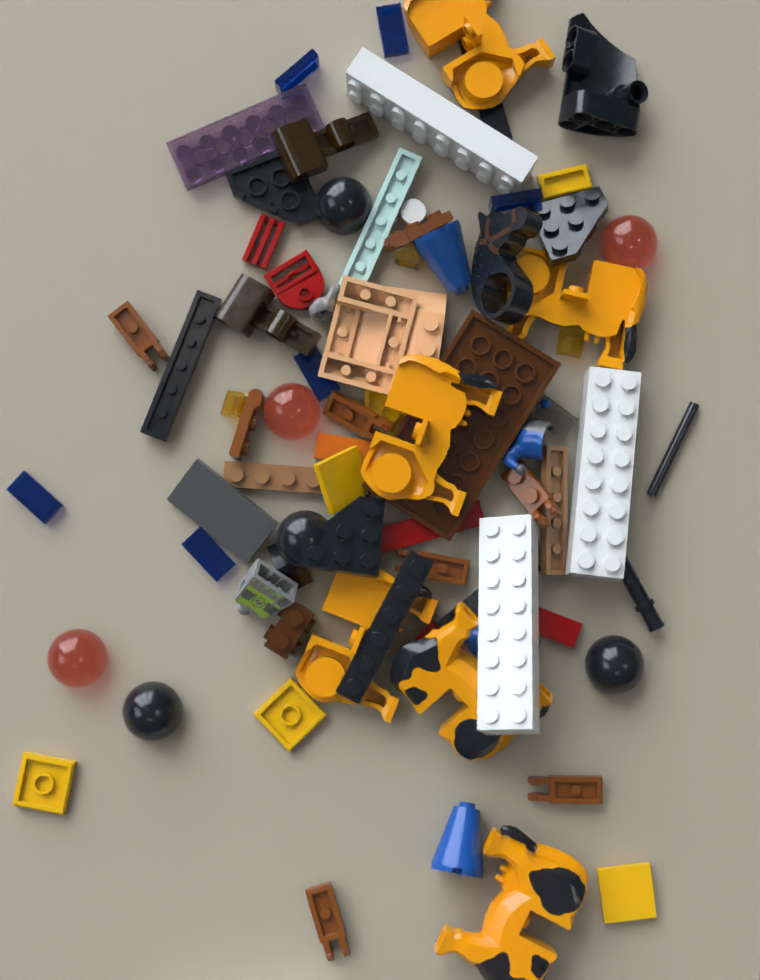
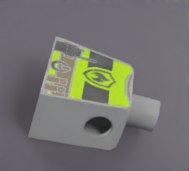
[235,558,298,619]

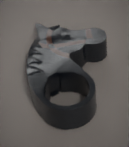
[471,206,543,325]

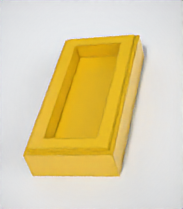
[536,164,593,202]

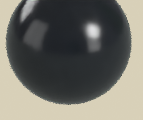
[316,177,372,235]
[276,510,328,569]
[585,635,644,694]
[123,681,182,741]

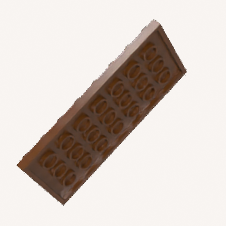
[362,309,561,542]

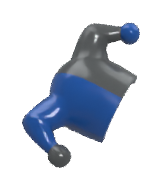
[501,398,555,475]

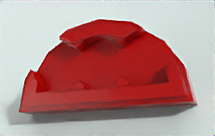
[277,271,324,311]

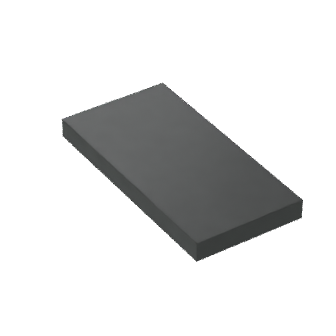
[167,459,279,564]

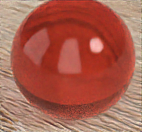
[600,215,658,269]
[263,383,321,440]
[47,629,108,688]

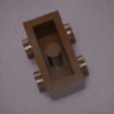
[263,601,316,659]

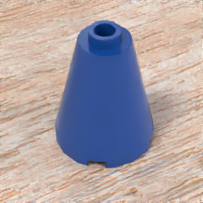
[412,220,471,295]
[431,801,484,879]

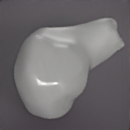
[309,286,340,322]

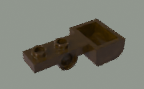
[271,111,380,184]
[214,273,322,358]

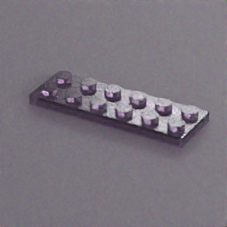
[166,83,325,191]

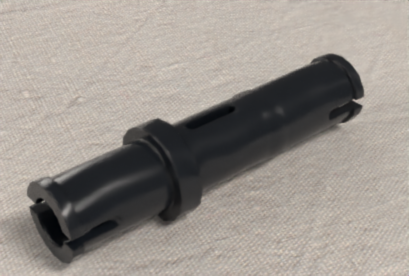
[622,556,665,632]

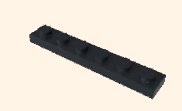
[140,290,222,442]
[335,550,434,704]

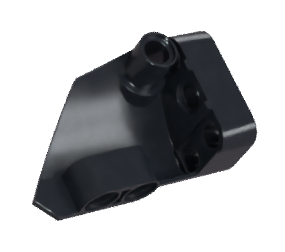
[558,12,648,137]

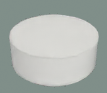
[400,199,426,225]

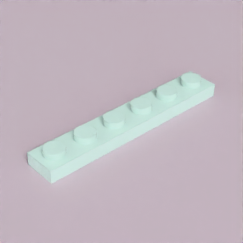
[338,147,423,287]

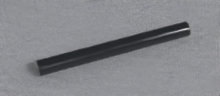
[646,402,699,497]

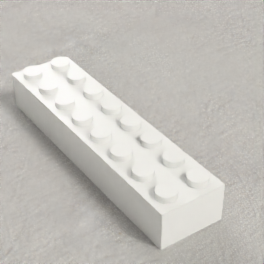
[346,47,538,199]
[565,366,642,582]
[477,514,540,735]

